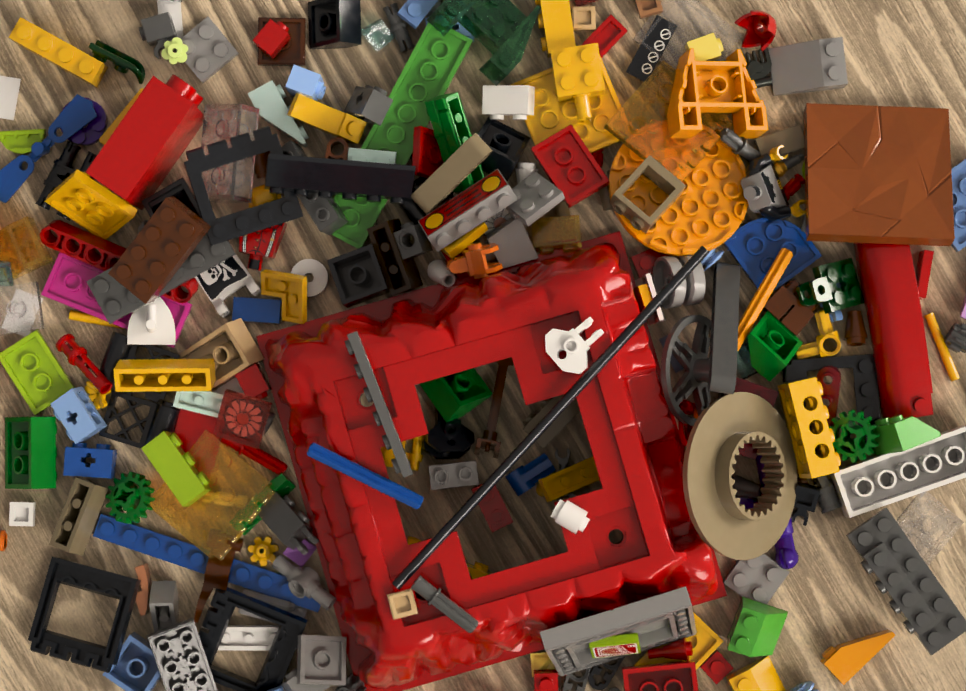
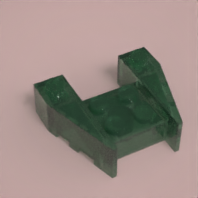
[427,0,540,86]

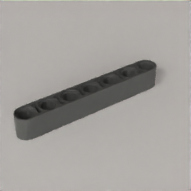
[708,262,740,395]

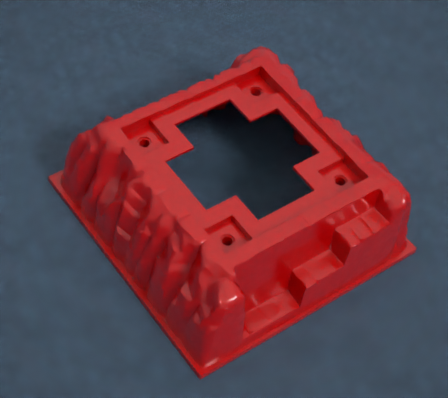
[256,231,727,691]

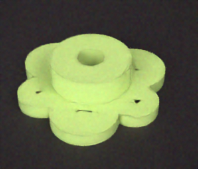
[161,37,188,65]

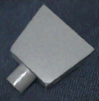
[485,217,539,268]

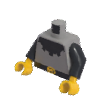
[740,145,806,221]

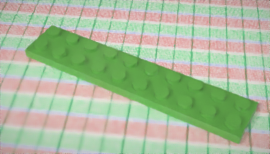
[331,18,473,249]

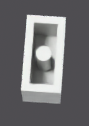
[482,85,535,120]

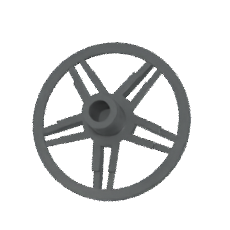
[661,315,725,426]

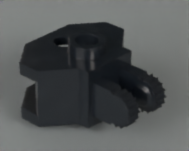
[423,407,475,459]

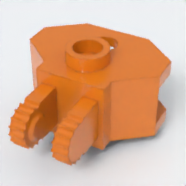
[446,242,503,279]

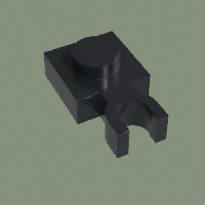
[792,482,821,526]

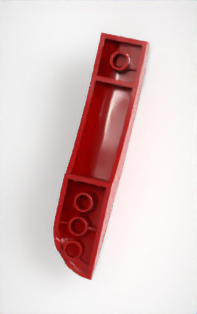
[854,243,934,418]

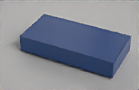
[232,297,282,324]

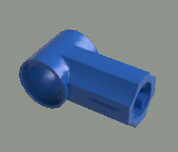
[505,453,556,496]

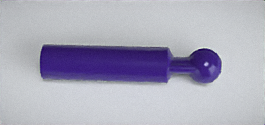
[756,455,799,569]

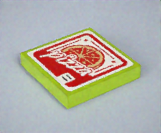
[589,633,641,658]

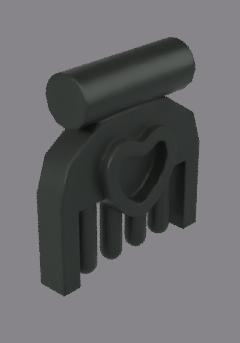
[745,47,772,89]

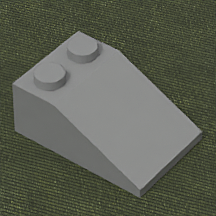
[768,37,848,96]

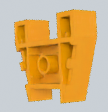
[667,48,768,139]

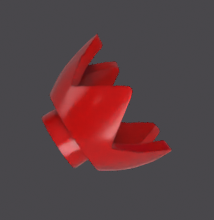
[735,10,777,52]

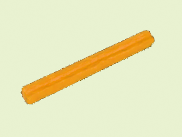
[737,248,793,351]

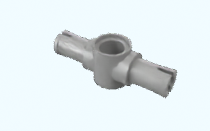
[272,555,336,610]

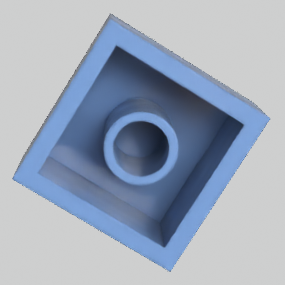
[103,632,161,691]

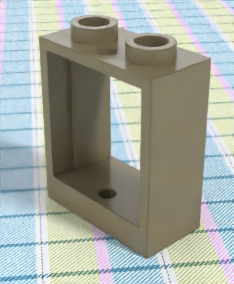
[609,155,686,234]

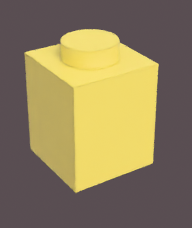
[684,33,723,61]

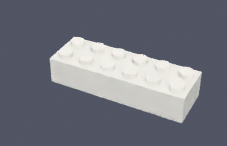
[830,425,966,518]

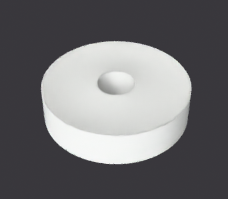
[291,259,329,297]

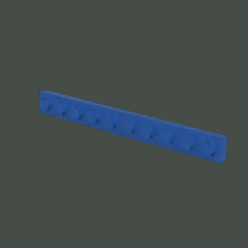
[93,513,326,612]

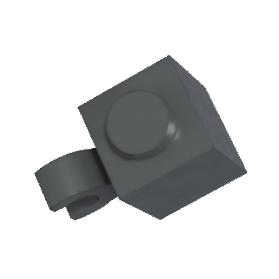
[139,12,177,60]

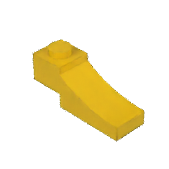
[287,93,367,144]

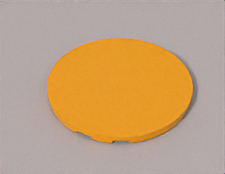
[608,120,749,256]

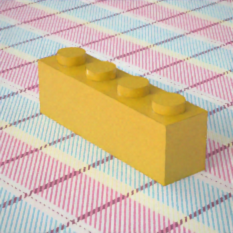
[534,0,576,58]
[9,17,108,88]
[114,359,216,392]

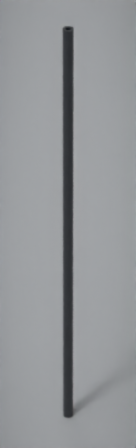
[392,246,709,589]

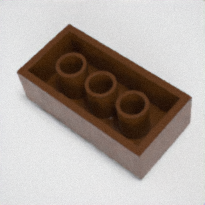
[108,196,211,304]

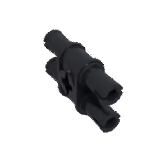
[35,141,97,221]

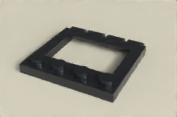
[184,126,303,246]
[782,354,881,454]
[28,557,141,673]
[198,587,308,691]

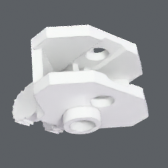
[545,317,604,374]

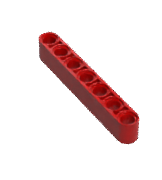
[40,220,198,303]

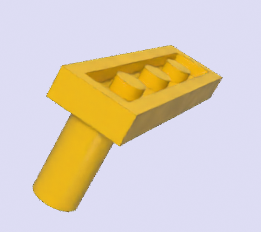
[536,456,600,502]

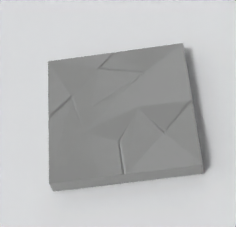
[540,586,697,677]

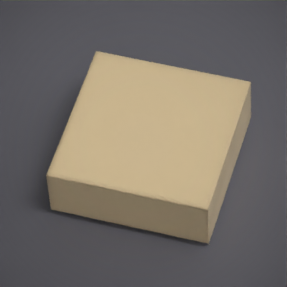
[572,6,596,31]
[387,588,418,620]

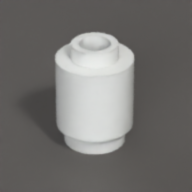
[550,499,590,534]

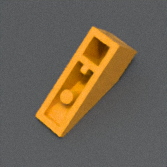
[820,629,895,685]

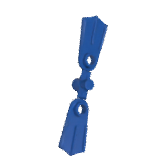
[0,94,97,203]

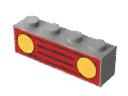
[418,169,518,252]

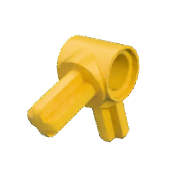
[796,310,841,360]

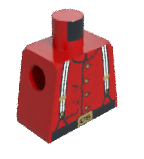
[239,222,287,271]

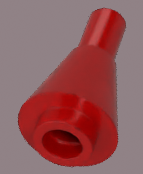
[648,637,693,661]

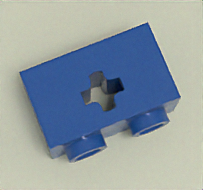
[63,442,117,479]

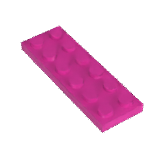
[41,252,193,349]

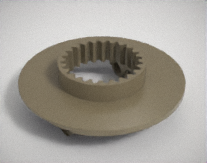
[683,392,797,560]

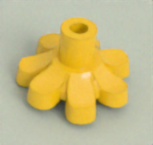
[85,381,111,410]
[247,536,279,567]

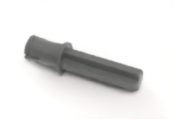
[411,575,479,633]

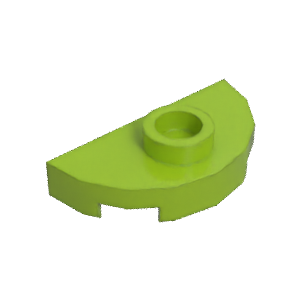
[0,129,46,155]

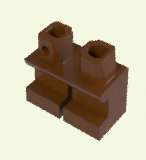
[763,279,818,336]

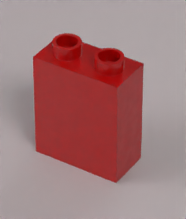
[86,74,207,210]

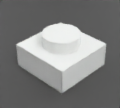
[9,502,36,526]

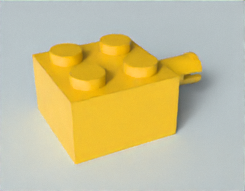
[550,43,605,121]

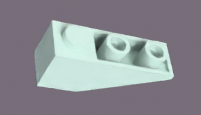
[247,80,309,147]

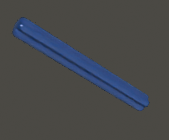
[307,443,424,509]

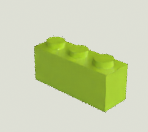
[141,431,211,507]

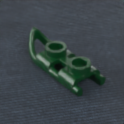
[89,40,145,84]

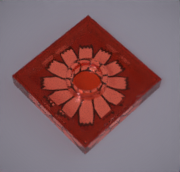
[213,389,272,449]

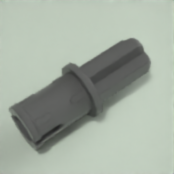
[719,128,760,163]

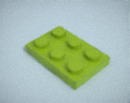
[0,330,75,415]

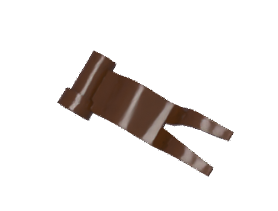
[194,528,244,623]

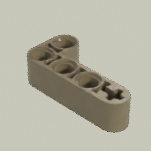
[411,133,493,215]

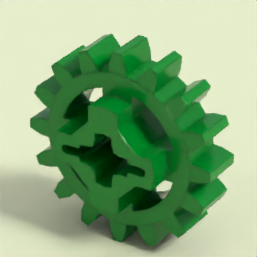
[828,410,880,463]
[105,471,155,524]

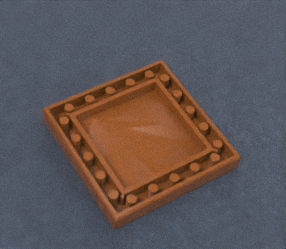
[804,103,955,246]

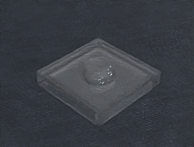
[0,282,45,336]

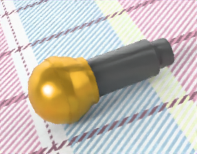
[773,153,805,177]

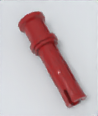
[56,334,113,394]

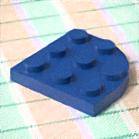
[723,218,822,292]

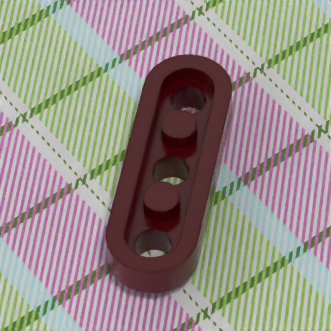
[816,366,841,426]

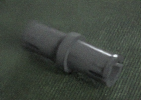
[383,3,415,53]

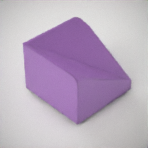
[282,538,317,567]

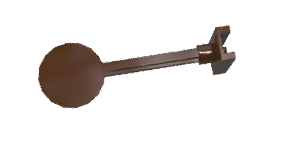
[474,357,514,459]

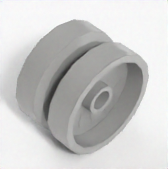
[653,255,706,309]

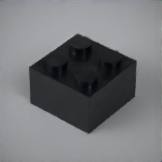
[327,244,390,308]

